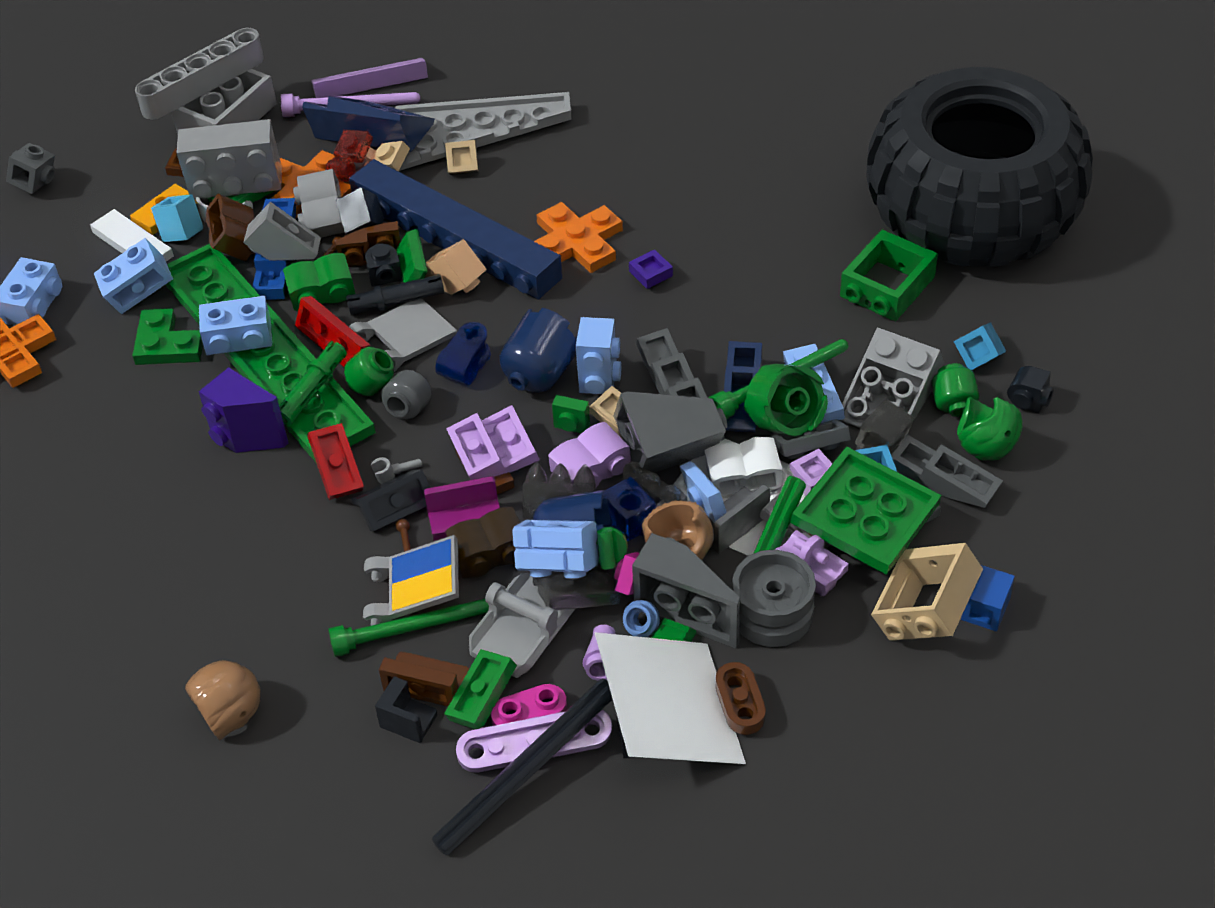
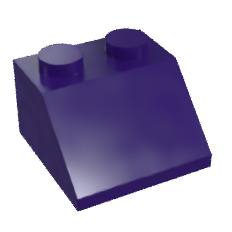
[198,367,289,453]

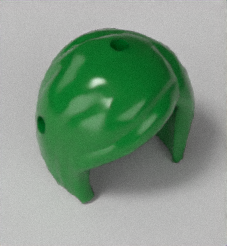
[957,397,1023,460]

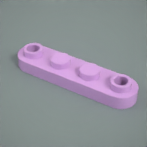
[456,709,612,773]

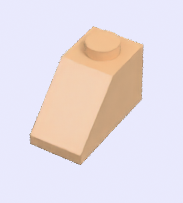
[424,239,487,295]

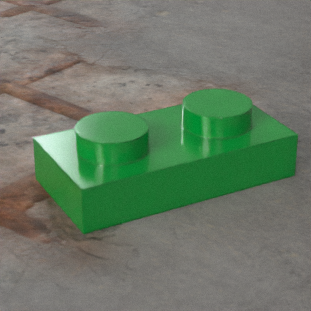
[444,649,517,729]

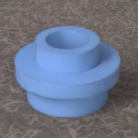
[623,600,660,637]

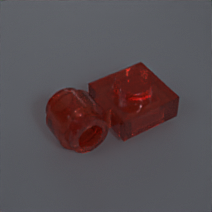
[326,130,373,182]

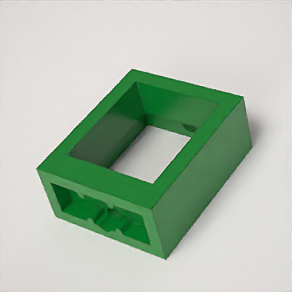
[840,229,938,322]

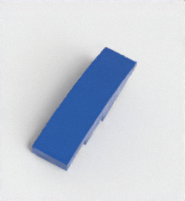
[252,198,296,300]

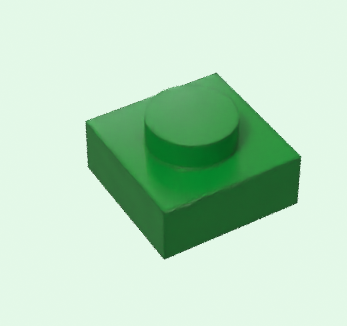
[552,395,590,433]

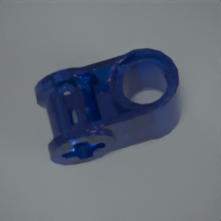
[435,322,491,386]

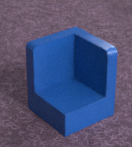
[961,565,1015,632]

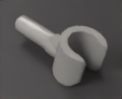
[371,458,422,484]

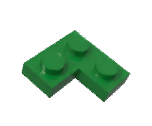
[132,309,203,365]

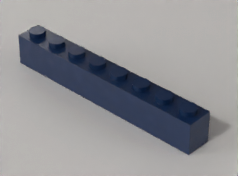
[349,159,563,300]

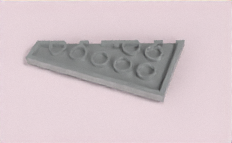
[395,92,571,171]

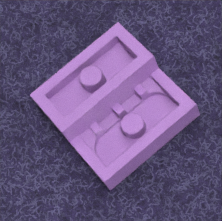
[446,405,540,480]

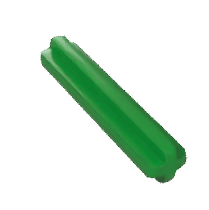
[753,476,806,554]

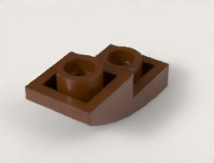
[336,221,401,267]

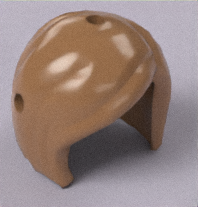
[642,500,713,560]
[185,660,260,740]

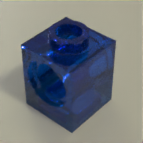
[604,477,656,542]

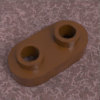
[715,662,766,735]

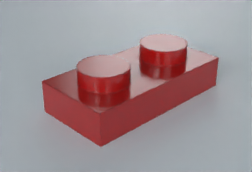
[307,423,364,500]

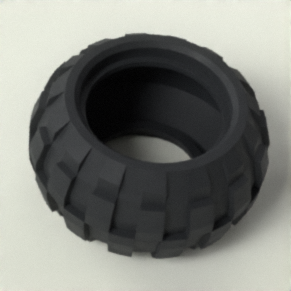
[866,67,1093,267]

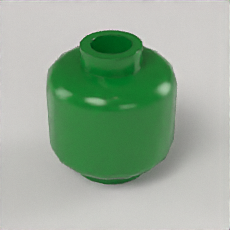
[344,346,394,396]
[931,363,979,417]

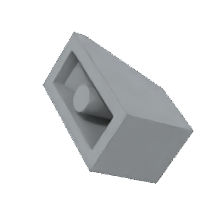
[243,202,321,261]

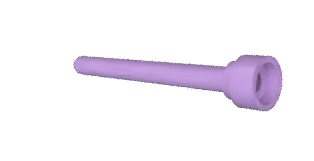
[281,92,421,117]

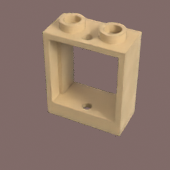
[871,543,983,640]

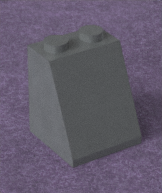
[613,391,727,478]

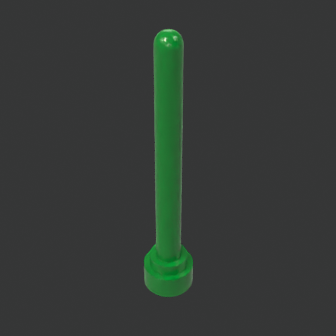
[709,339,849,419]
[328,599,489,657]

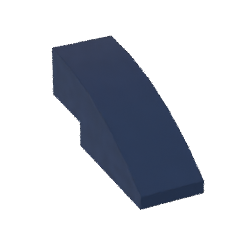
[724,341,762,433]

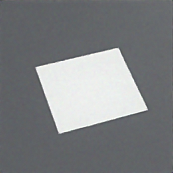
[594,632,746,764]

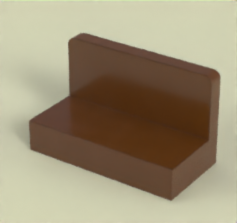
[379,651,469,707]

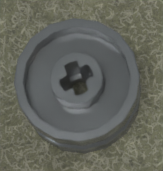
[732,549,816,647]

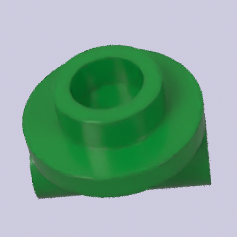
[596,527,628,569]

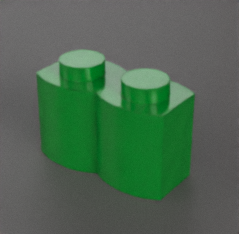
[283,253,356,311]

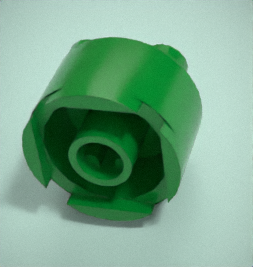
[744,364,828,436]

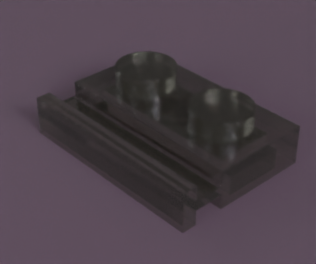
[533,565,621,610]

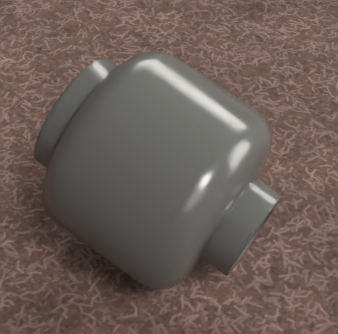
[381,370,432,420]

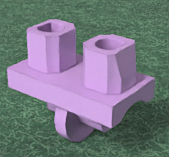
[775,530,849,596]

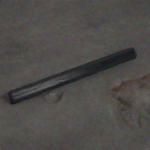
[432,678,613,855]

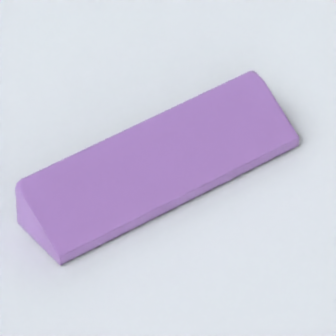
[311,58,428,98]

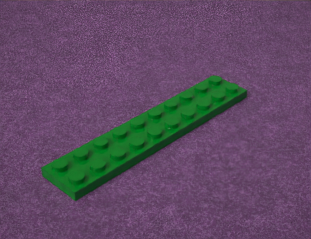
[165,244,376,464]

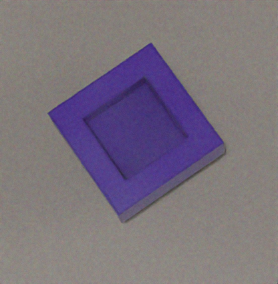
[629,249,673,289]

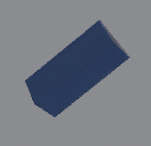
[302,96,435,152]

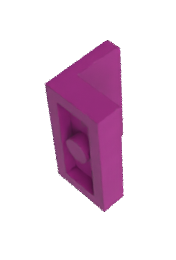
[424,476,500,541]

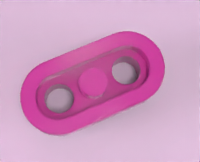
[491,684,567,726]

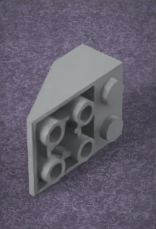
[839,327,944,440]

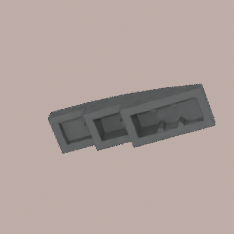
[635,328,725,441]
[856,425,1003,508]

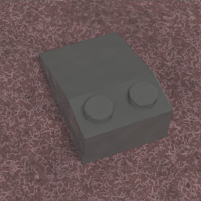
[632,533,740,648]

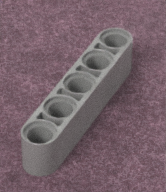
[135,28,264,120]

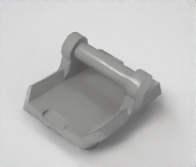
[469,573,577,678]

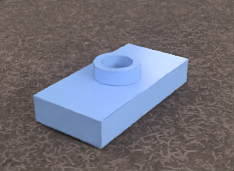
[680,461,727,523]

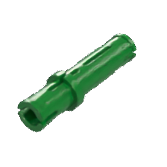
[279,341,347,427]

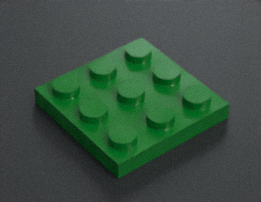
[790,446,942,575]

